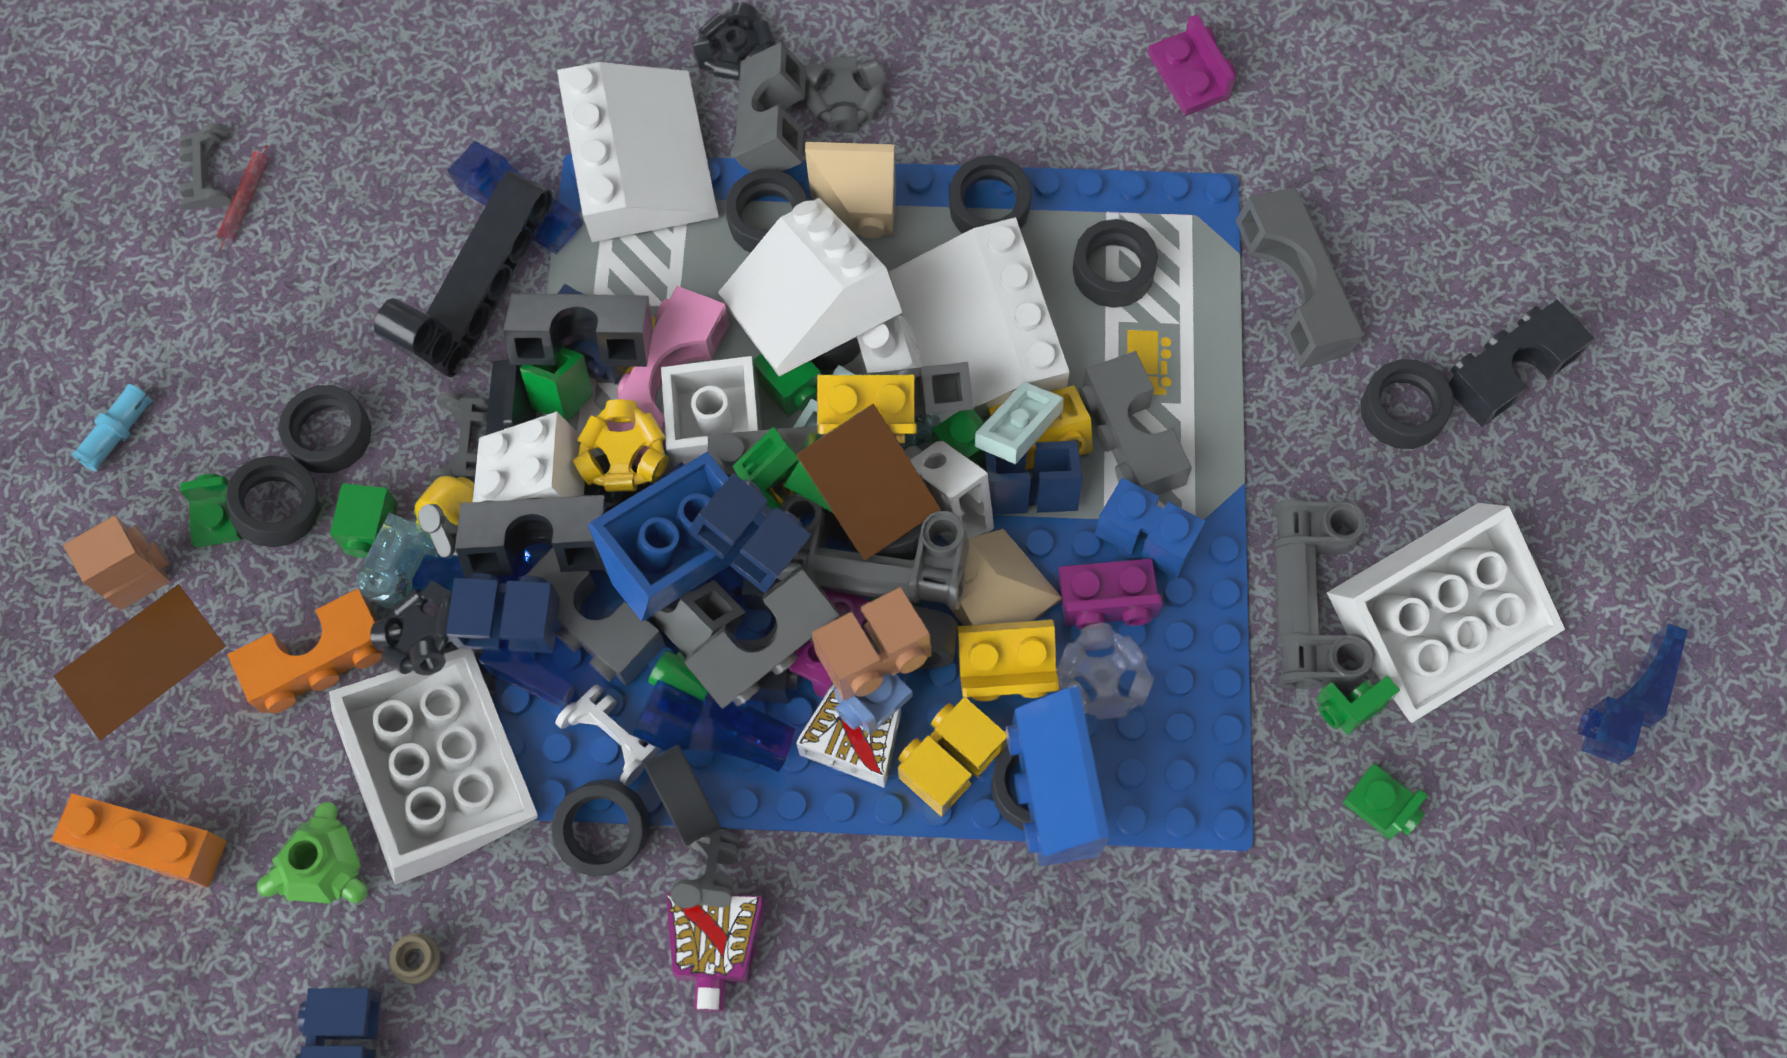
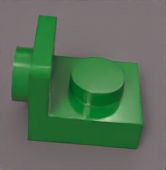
[732,427,798,510]
[180,474,241,548]
[1316,676,1400,736]
[1342,763,1428,840]

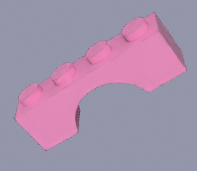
[607,286,730,467]

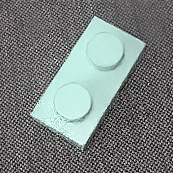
[975,381,1064,464]

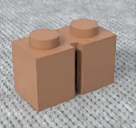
[63,515,170,611]
[811,587,931,701]

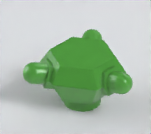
[257,802,368,903]

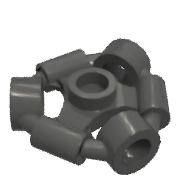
[803,57,887,133]

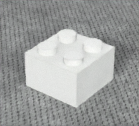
[661,356,763,471]
[473,412,585,502]

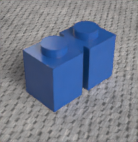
[1095,477,1206,579]

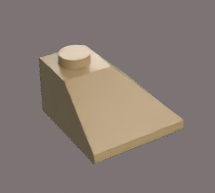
[805,142,896,238]
[946,529,1062,626]

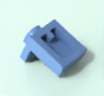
[834,673,913,735]

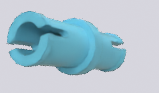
[71,384,153,472]

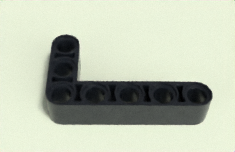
[374,171,553,378]

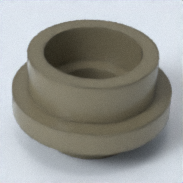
[389,933,441,984]

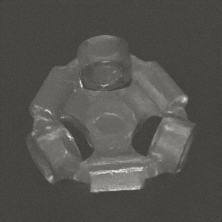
[1056,623,1155,720]

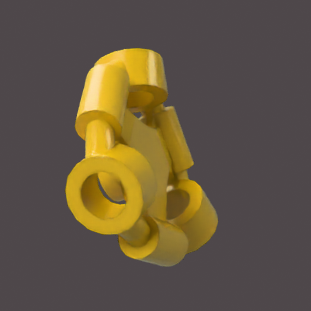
[573,399,669,492]

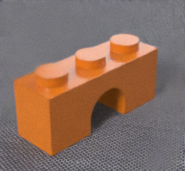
[227,588,382,714]
[51,793,227,888]

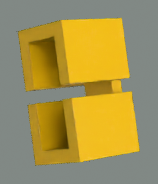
[898,697,1007,817]

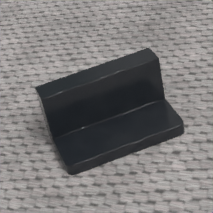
[485,359,537,436]

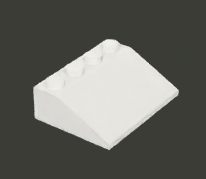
[557,62,719,242]
[718,198,903,376]
[889,217,1069,426]
[1327,503,1565,723]
[329,649,538,885]

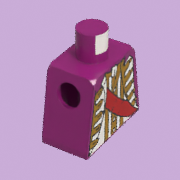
[666,893,766,1012]

